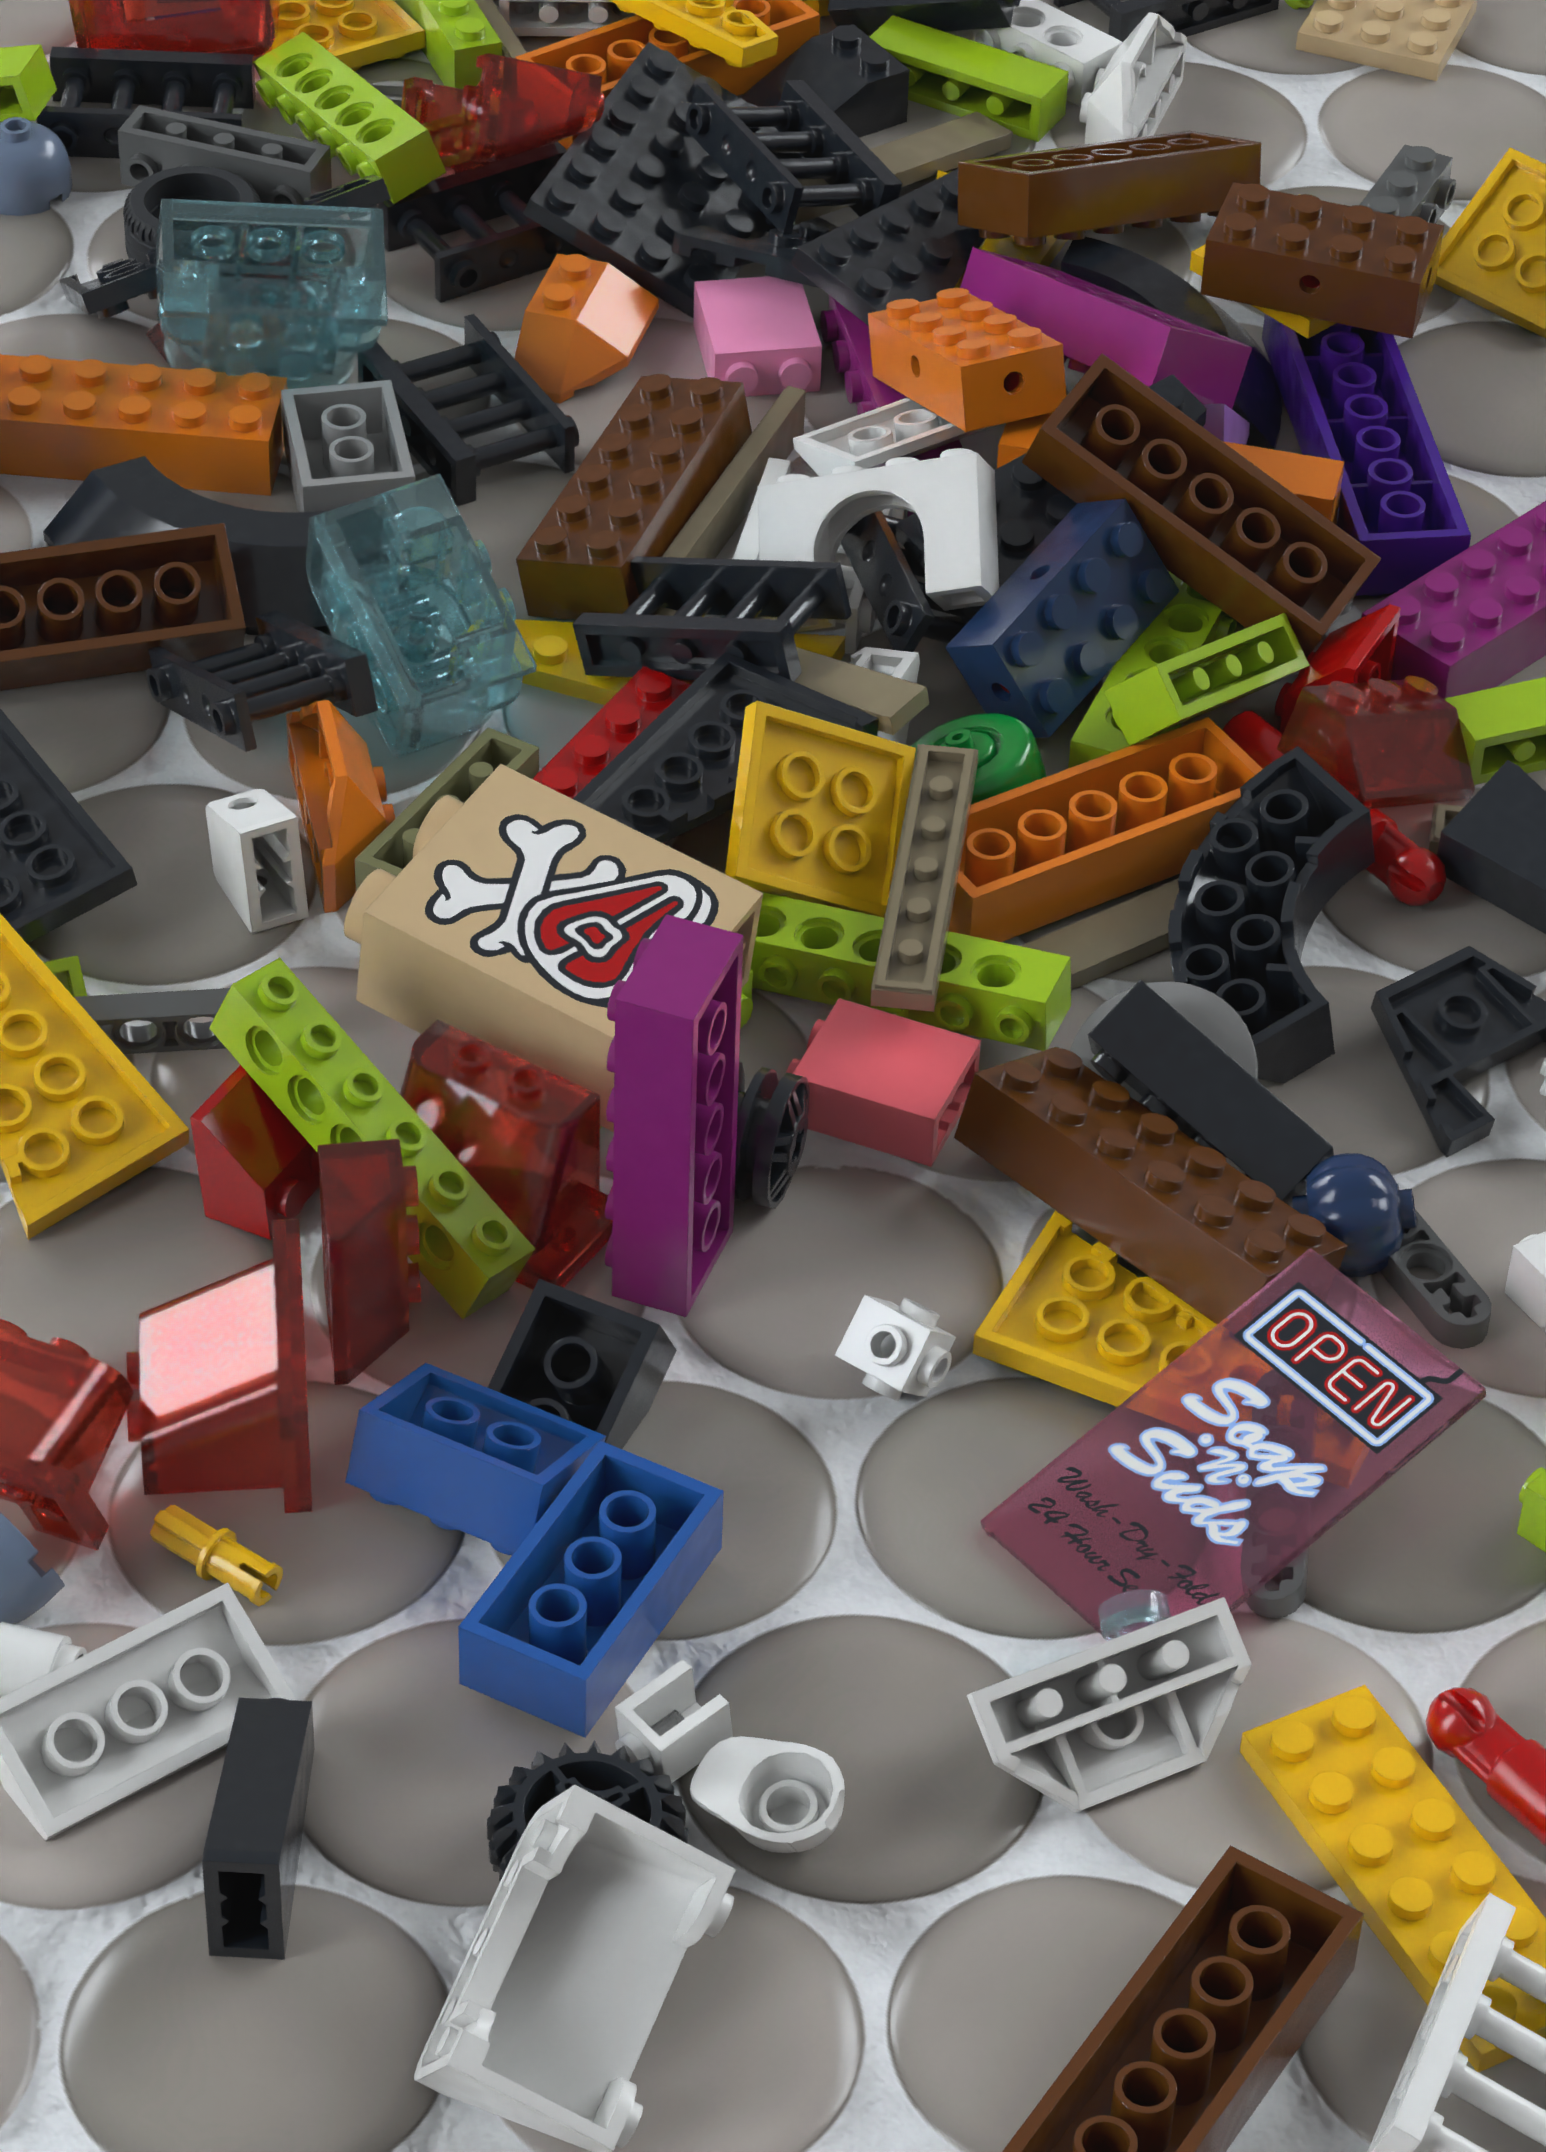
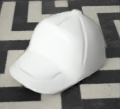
[690,1736,845,1853]

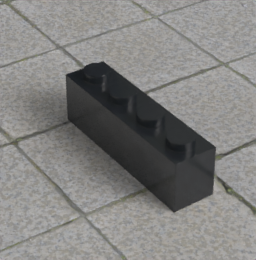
[1088,979,1334,1208]

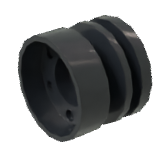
[734,1062,810,1209]

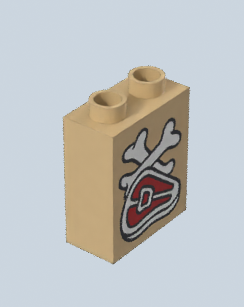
[344,764,763,1132]

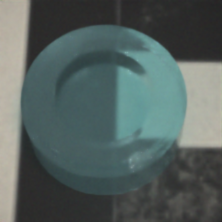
[1098,1590,1171,1641]

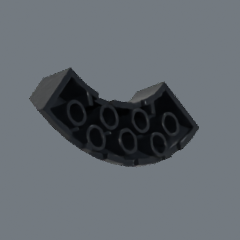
[1061,237,1282,450]
[43,456,420,635]
[1168,746,1375,1084]

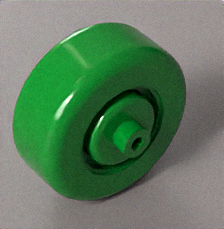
[911,713,1046,804]

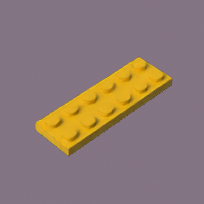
[1239,1685,1546,2072]

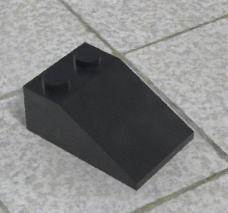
[739,24,910,138]
[487,1279,677,1449]

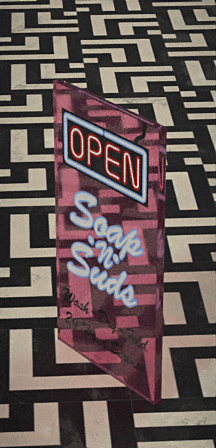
[980,1248,1486,1641]

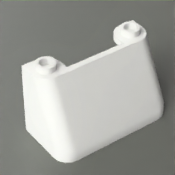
[414,1785,736,2152]

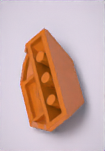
[514,253,659,404]
[286,700,395,913]

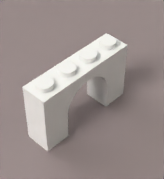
[757,448,999,632]

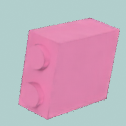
[693,276,822,397]

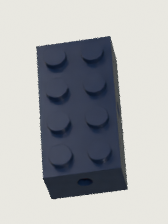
[945,499,1179,738]

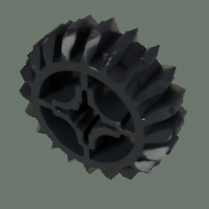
[487,1740,688,1881]

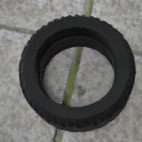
[123,166,262,289]

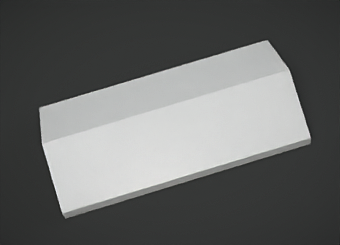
[793,397,1001,476]
[0,1583,296,1841]

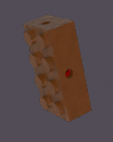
[1200,182,1444,339]

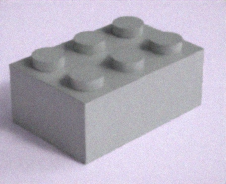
[281,380,417,535]

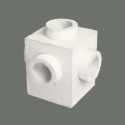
[835,1295,956,1401]

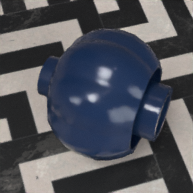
[1292,1153,1417,1278]

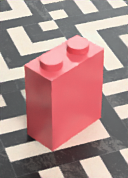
[786,998,981,1167]

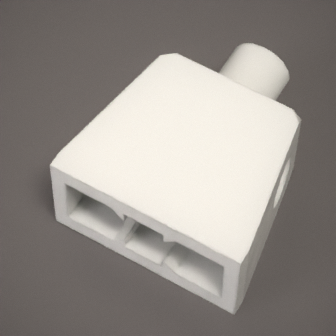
[205,789,309,934]

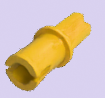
[150,1505,283,1606]

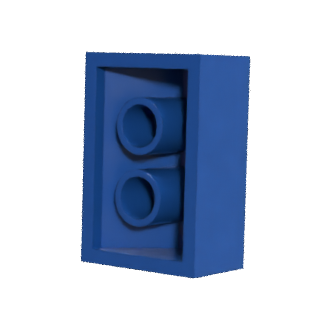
[345,1362,606,1556]

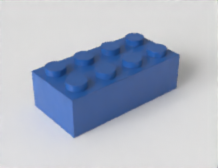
[458,1441,724,1738]

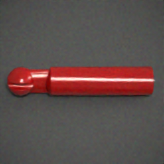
[1222,711,1446,907]
[1425,1687,1546,1846]

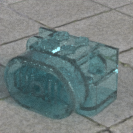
[156,198,388,389]
[306,474,537,759]

